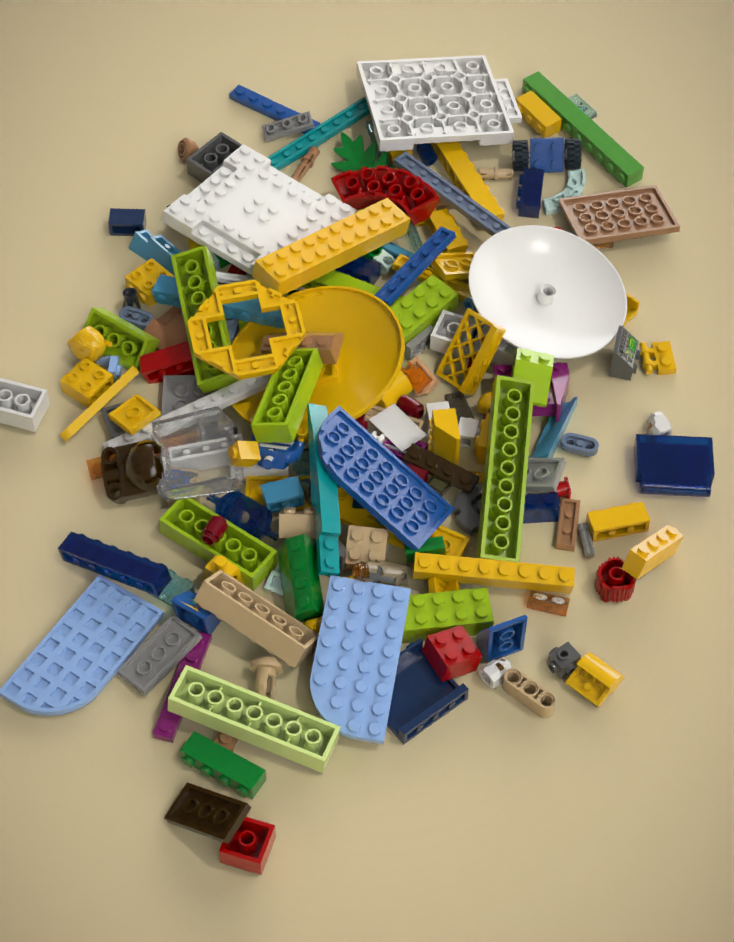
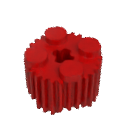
[594,556,636,603]

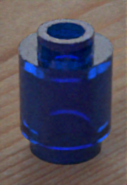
[416,143,438,166]

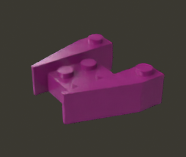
[492,362,570,422]

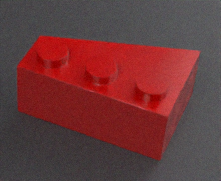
[140,341,195,384]

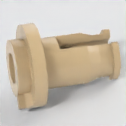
[250,656,283,700]

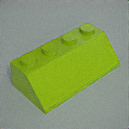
[83,307,160,370]

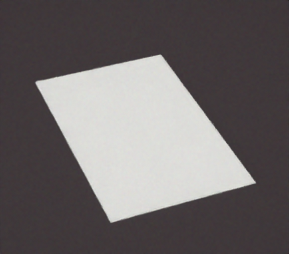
[369,404,427,451]

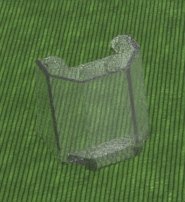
[150,406,244,501]

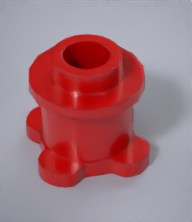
[549,477,572,500]

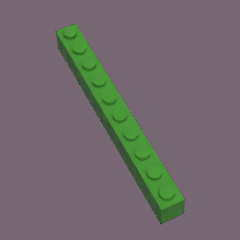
[522,71,644,188]

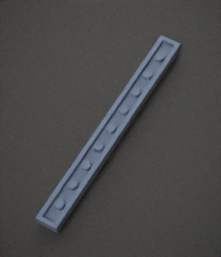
[394,152,512,236]

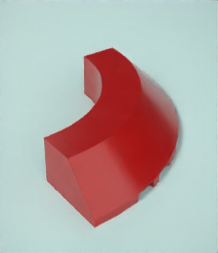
[331,166,440,226]

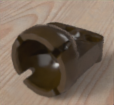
[101,439,168,505]

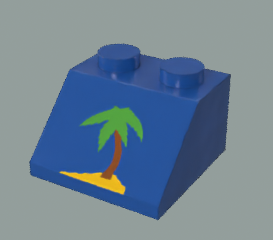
[171,591,221,634]

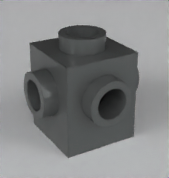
[547,642,581,679]

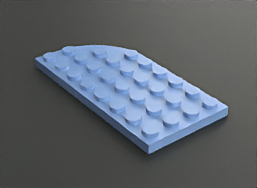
[0,575,164,716]
[310,575,411,744]

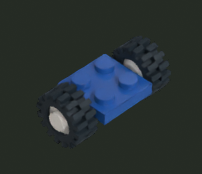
[512,137,582,173]

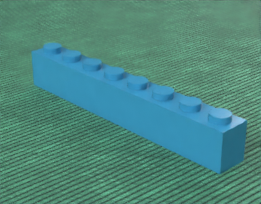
[152,274,285,329]

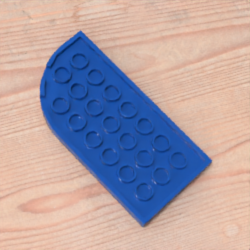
[317,406,455,552]

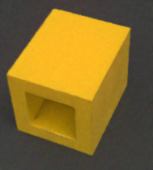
[228,440,261,467]

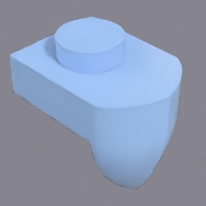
[97,355,122,383]

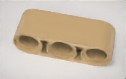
[503,668,556,718]

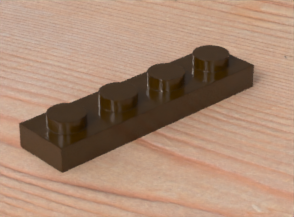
[403,443,479,494]

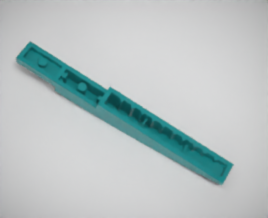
[307,403,341,576]

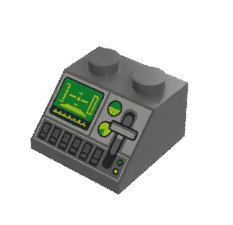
[609,325,641,380]

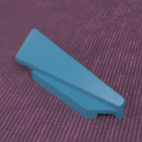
[129,229,181,276]

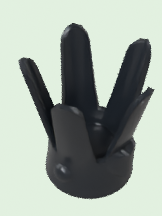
[122,288,141,309]

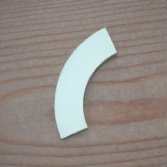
[542,168,586,215]

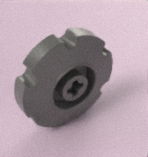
[454,482,483,536]

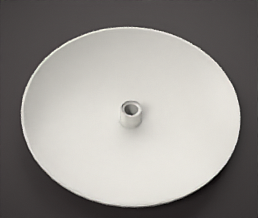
[468,225,627,359]

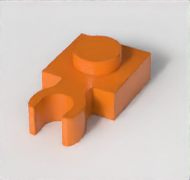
[401,361,432,394]

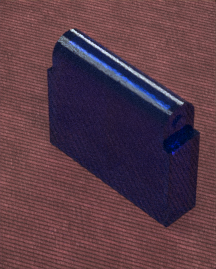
[634,434,715,497]

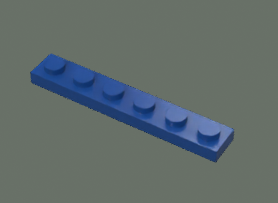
[229,85,320,134]
[375,226,456,306]

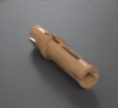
[291,146,320,183]

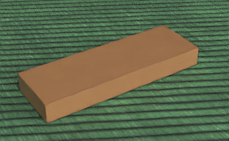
[555,498,581,552]

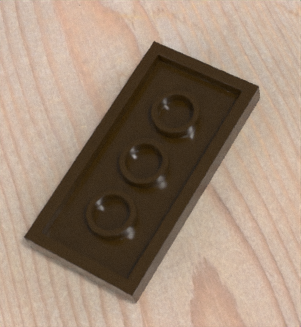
[164,782,251,844]

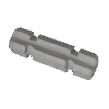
[577,523,595,558]

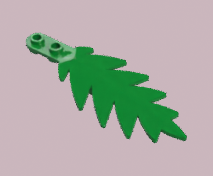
[331,132,396,209]

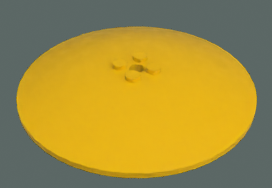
[231,286,405,436]

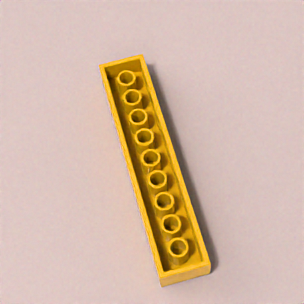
[252,198,411,295]

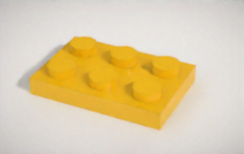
[431,251,475,281]

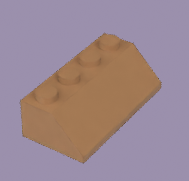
[260,332,344,364]

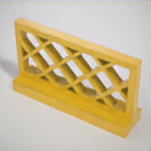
[435,308,506,395]

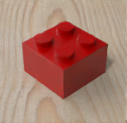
[422,625,482,682]
[219,817,276,875]

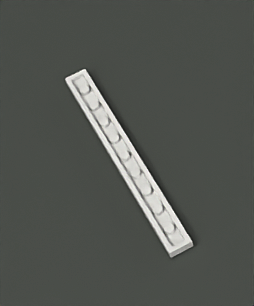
[102,374,272,461]

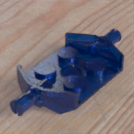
[206,489,279,541]

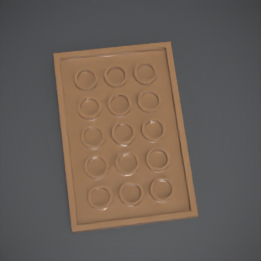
[558,185,680,245]

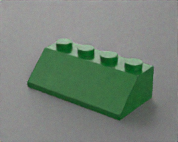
[277,534,324,622]

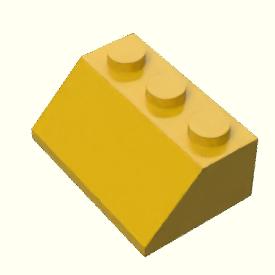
[427,408,461,466]

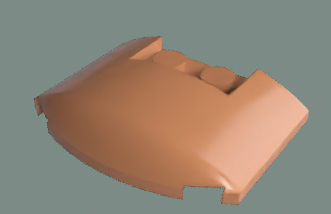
[144,306,188,350]

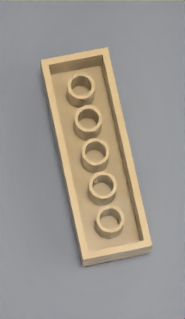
[193,569,319,668]

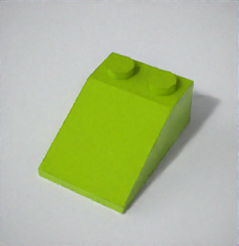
[511,348,554,407]

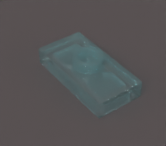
[569,94,597,119]

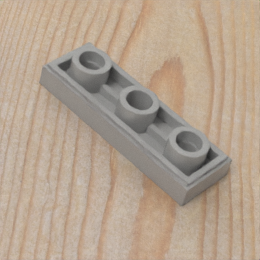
[262,111,314,142]

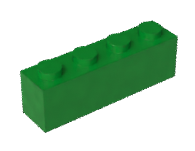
[180,731,266,800]

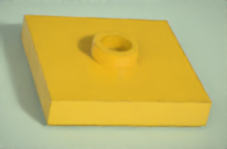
[108,394,161,436]

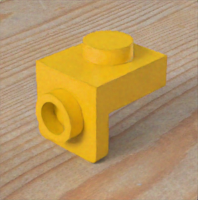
[428,576,460,593]

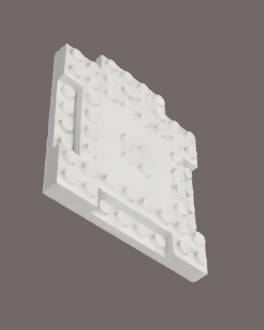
[356,55,522,152]
[161,144,357,275]

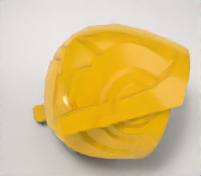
[67,326,112,362]

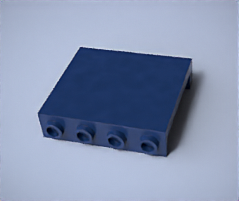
[387,638,469,745]

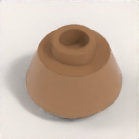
[177,138,199,161]

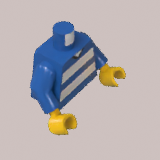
[251,423,309,470]

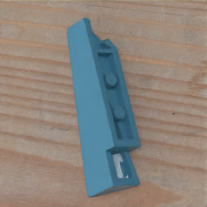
[530,397,578,458]

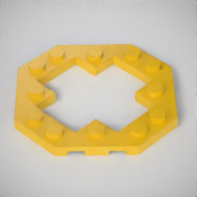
[187,279,306,380]

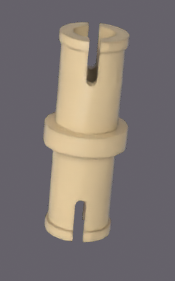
[478,167,513,180]

